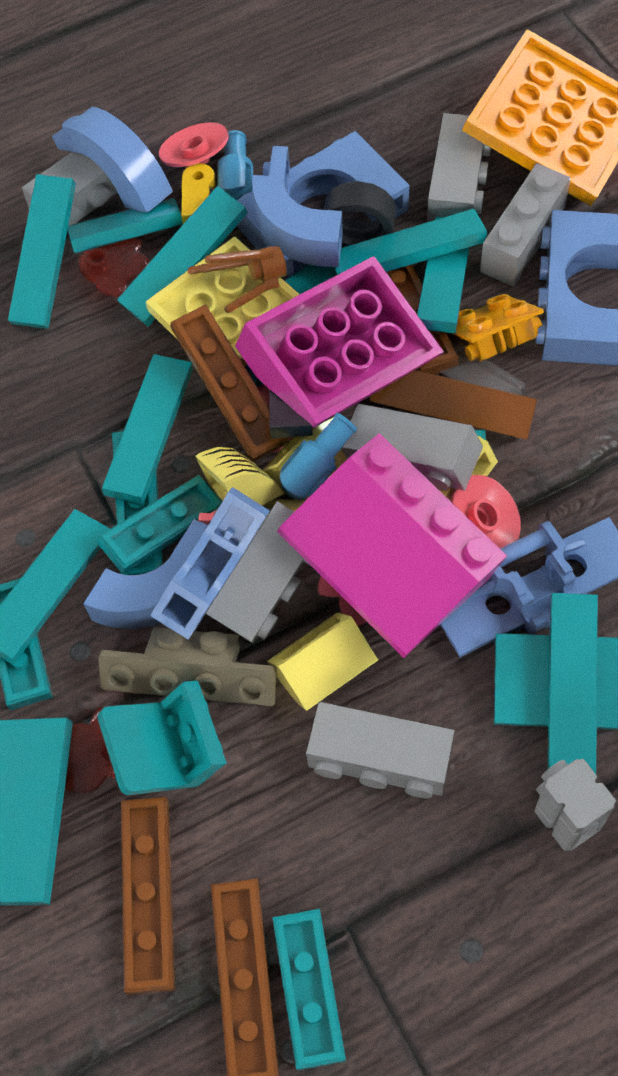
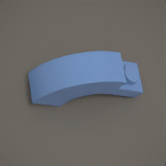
[150,487,270,639]
[83,519,208,629]

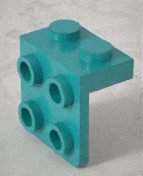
[98,681,227,795]

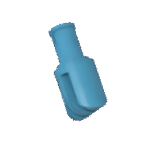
[217,130,253,200]
[280,413,357,500]

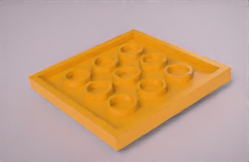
[462,29,618,207]

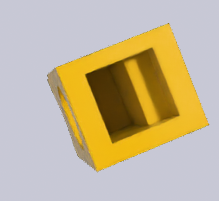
[182,163,216,224]

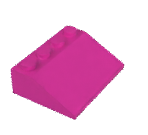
[235,256,444,428]
[277,433,507,658]

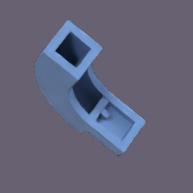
[52,106,173,213]
[252,146,343,267]

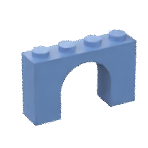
[237,131,409,280]
[535,210,618,366]

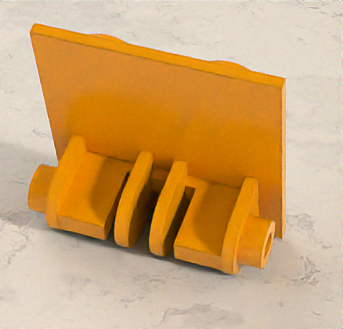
[452,294,544,362]

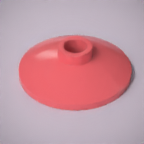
[159,122,229,167]
[450,475,521,548]

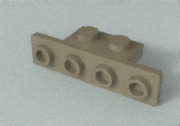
[98,627,276,706]

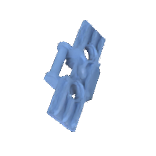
[440,517,618,658]

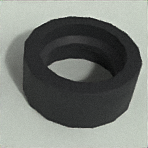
[324,181,396,248]

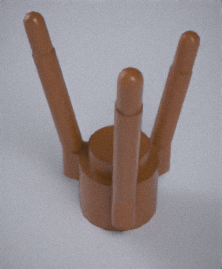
[187,245,287,313]

